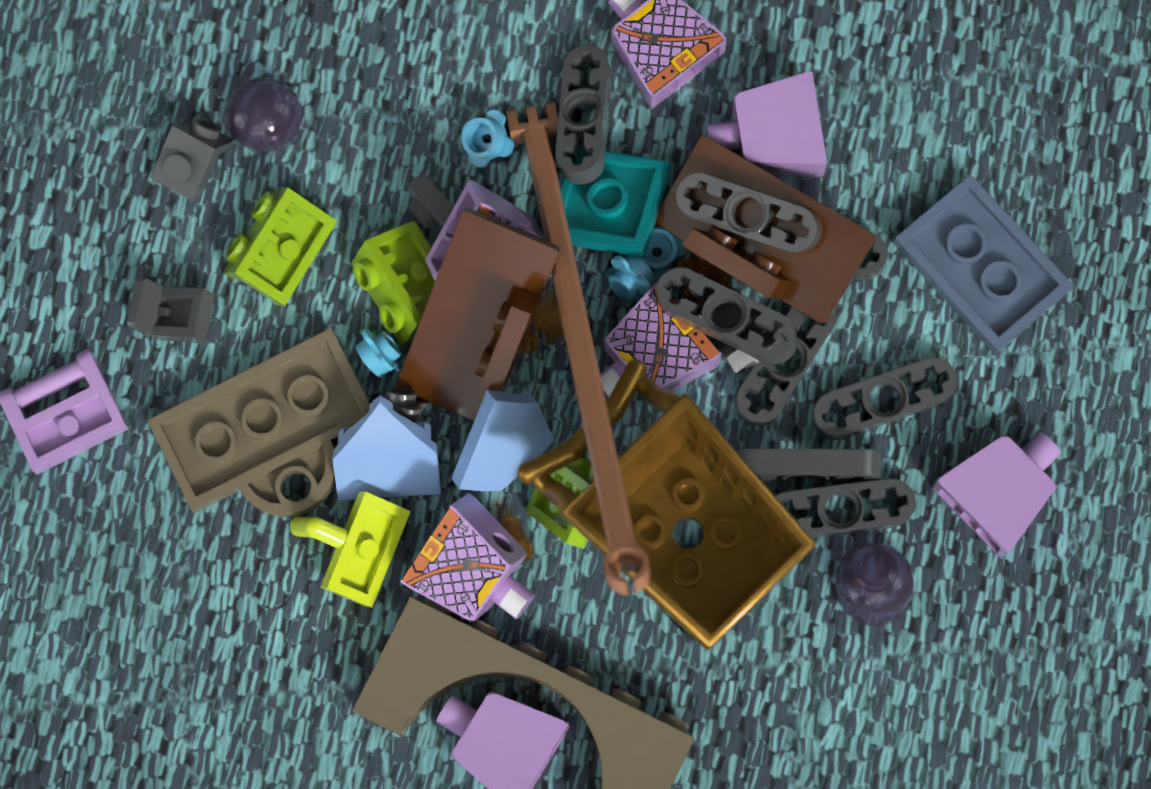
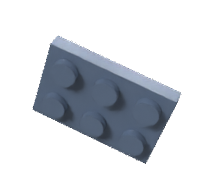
[893,174,1074,355]

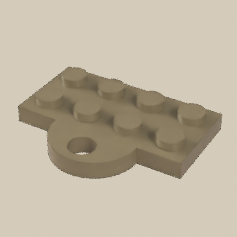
[147,328,370,518]

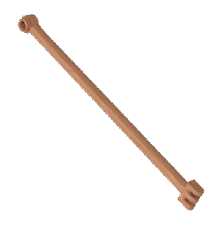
[506,102,651,596]

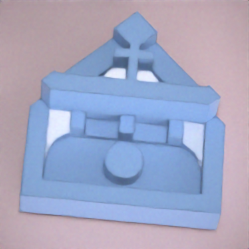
[452,390,554,491]
[333,395,441,500]

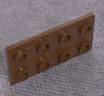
[655,136,876,323]
[397,208,560,421]

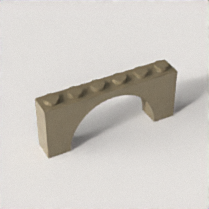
[352,597,695,789]

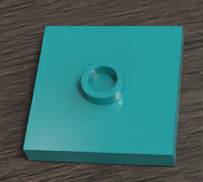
[560,147,671,258]

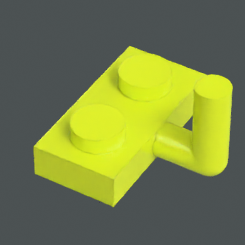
[290,491,411,608]

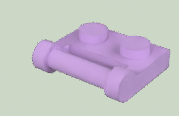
[0,348,129,475]

